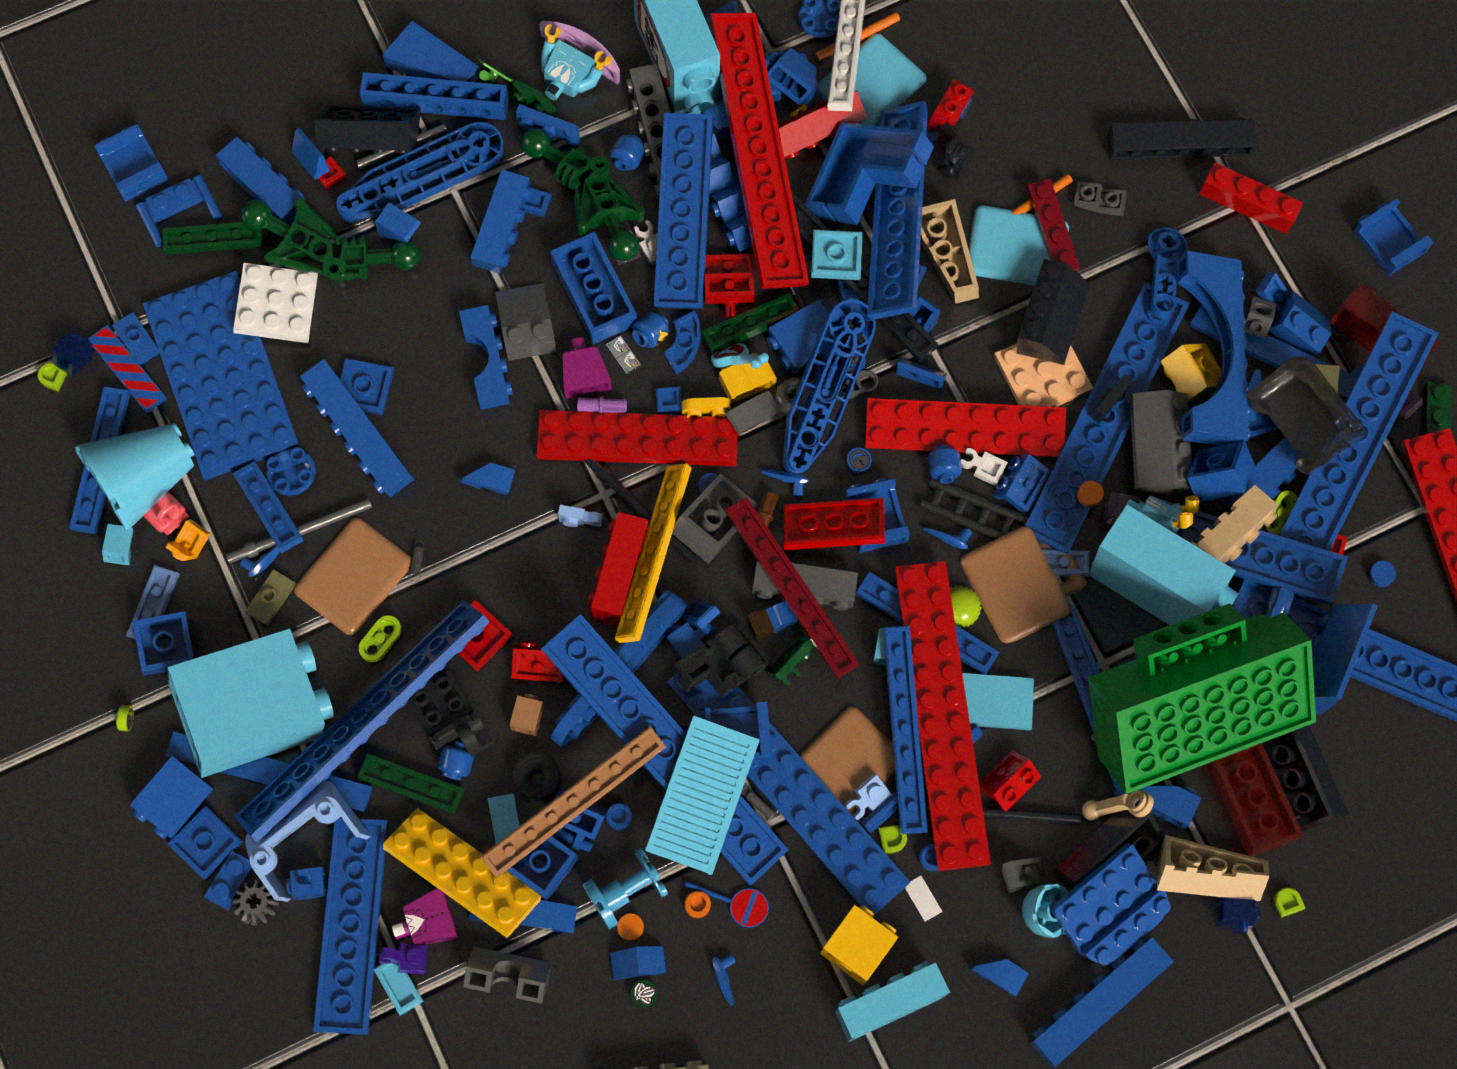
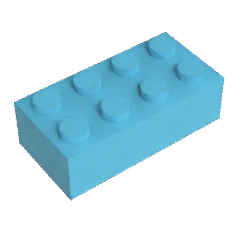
[835,961,950,1042]

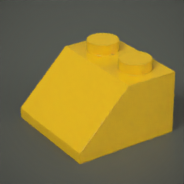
[1161,343,1221,402]

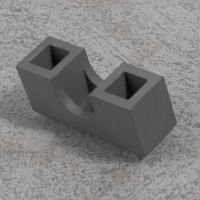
[463,946,551,1004]

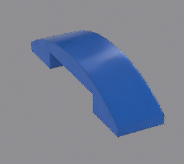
[469,900,577,934]

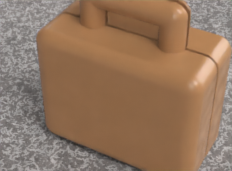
[294,518,412,635]
[960,526,1087,643]
[799,706,895,815]

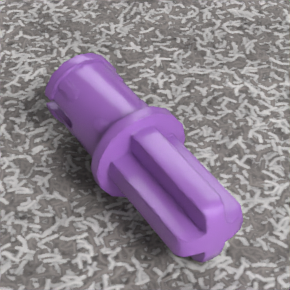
[577,396,627,414]

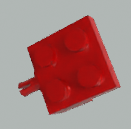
[704,254,754,319]

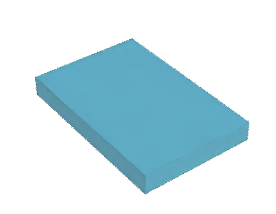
[962,673,1034,730]

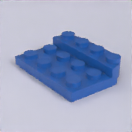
[1049,843,1171,965]

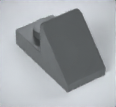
[1002,857,1048,893]

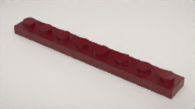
[725,497,859,679]

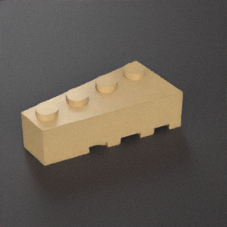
[920,199,979,304]
[1191,485,1278,564]
[1157,835,1269,901]

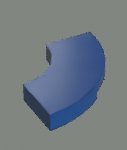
[664,310,701,375]

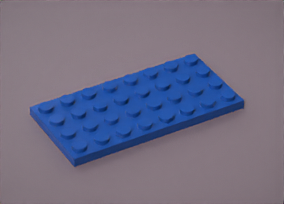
[143,271,300,480]

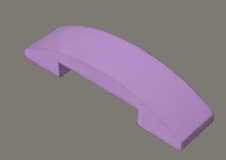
[539,21,620,85]

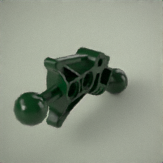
[521,128,645,261]
[241,198,421,284]

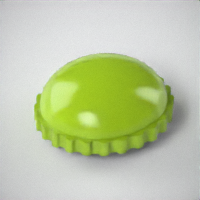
[950,586,981,629]

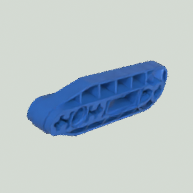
[336,122,504,222]
[782,299,876,474]
[551,590,689,748]

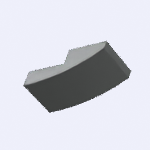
[1074,182,1127,216]
[725,391,781,435]

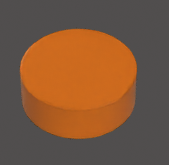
[1077,481,1104,507]
[685,891,711,918]
[617,914,644,941]

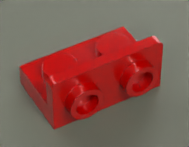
[927,79,974,132]
[511,640,564,683]
[979,750,1041,811]

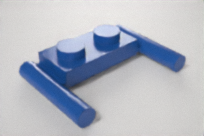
[136,175,222,247]

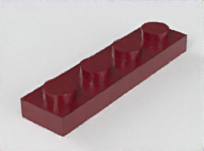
[1026,178,1080,271]

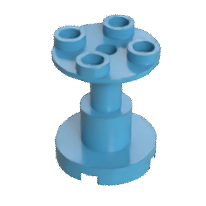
[582,848,668,929]

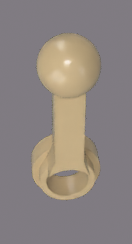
[1082,790,1154,821]

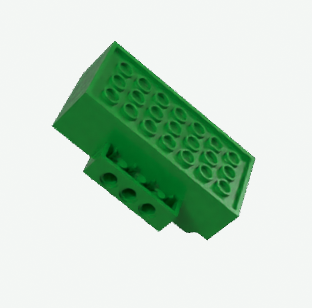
[1088,603,1316,794]

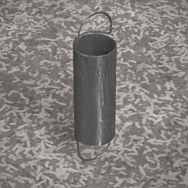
[410,541,424,582]

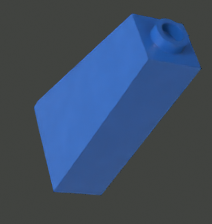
[382,21,481,83]

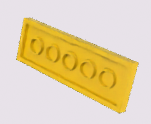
[383,808,541,938]

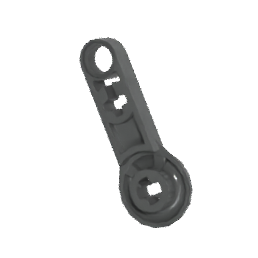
[774,370,878,417]

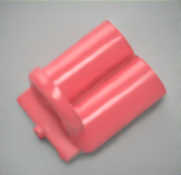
[143,491,189,536]

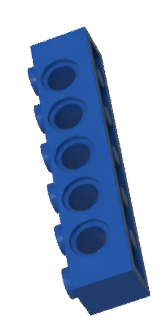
[360,72,509,120]

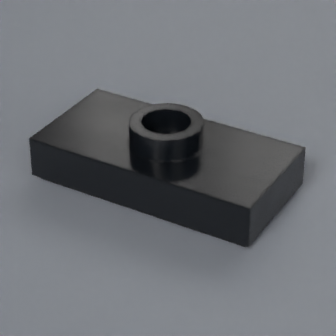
[1092,374,1132,423]

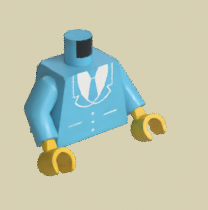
[541,24,612,101]
[1125,496,1199,534]

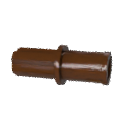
[757,492,778,527]

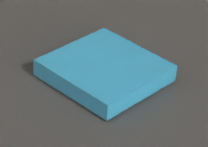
[811,230,862,280]

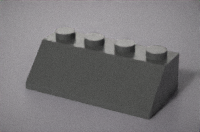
[1129,390,1192,496]

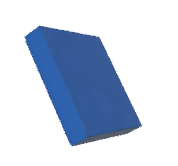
[340,358,394,415]
[167,806,243,881]

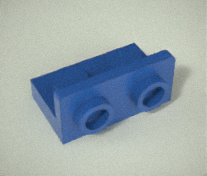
[994,454,1050,513]

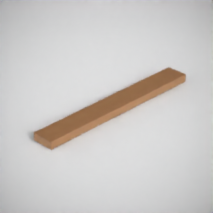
[480,726,666,878]

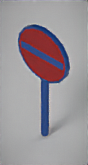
[684,881,769,928]

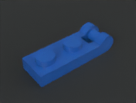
[516,104,580,148]

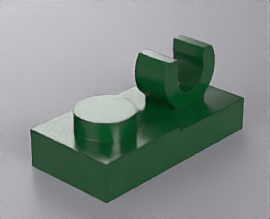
[765,635,815,686]

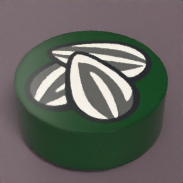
[631,980,657,1008]

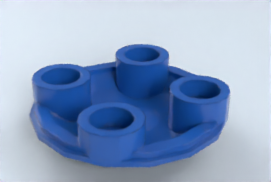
[798,0,840,38]
[266,447,316,496]

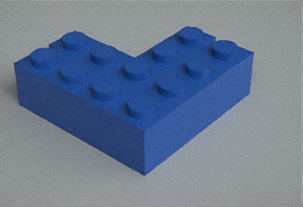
[805,122,934,225]

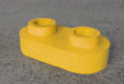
[681,397,731,418]

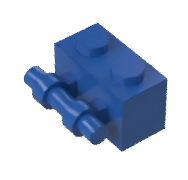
[552,789,608,853]

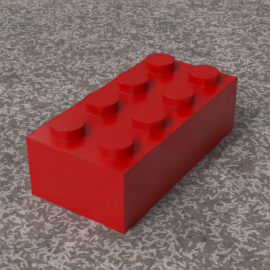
[588,512,648,627]

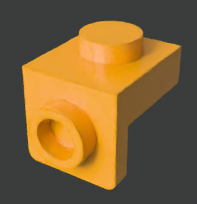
[166,519,211,561]

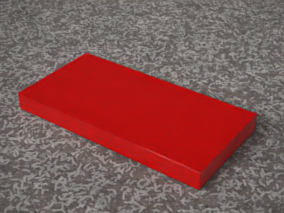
[783,498,885,550]

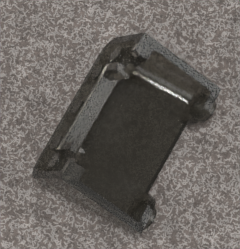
[1246,356,1367,475]

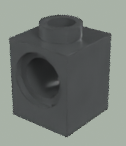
[1244,296,1277,339]

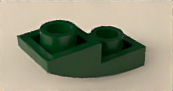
[512,80,557,118]

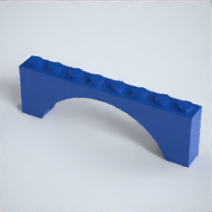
[1177,251,1250,446]

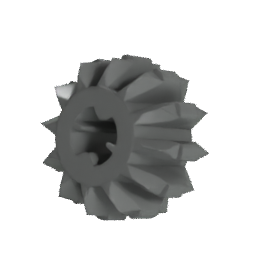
[232,879,279,926]

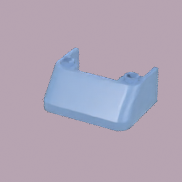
[245,780,371,902]

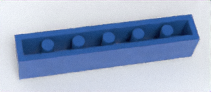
[300,359,414,498]
[1030,937,1174,1068]

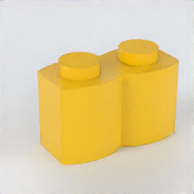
[718,353,777,404]

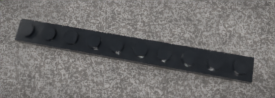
[791,191,938,363]

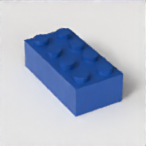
[550,232,637,345]

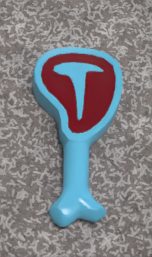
[711,343,769,369]

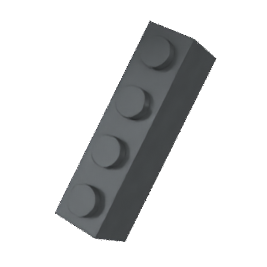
[752,561,858,610]

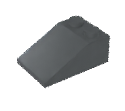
[495,283,556,361]
[672,473,759,564]

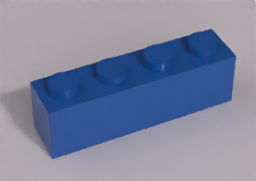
[215,137,305,224]
[470,170,533,274]

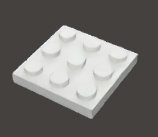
[233,263,318,343]

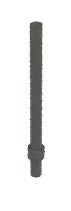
[226,498,372,564]

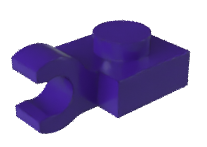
[379,943,427,975]

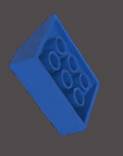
[1311,603,1378,715]

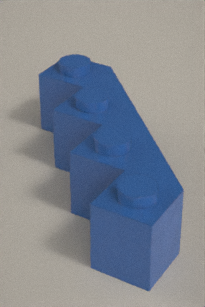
[709,133,752,252]

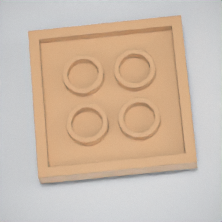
[994,344,1093,407]

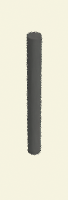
[356,123,448,169]

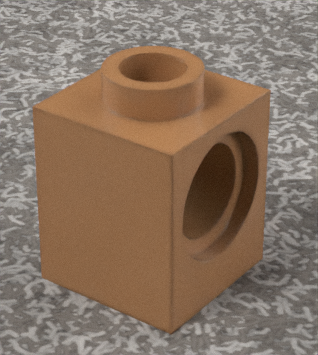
[509,694,544,736]

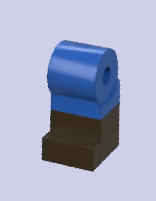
[747,602,798,641]

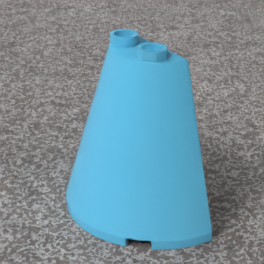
[74,423,194,530]

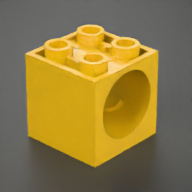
[821,905,898,986]

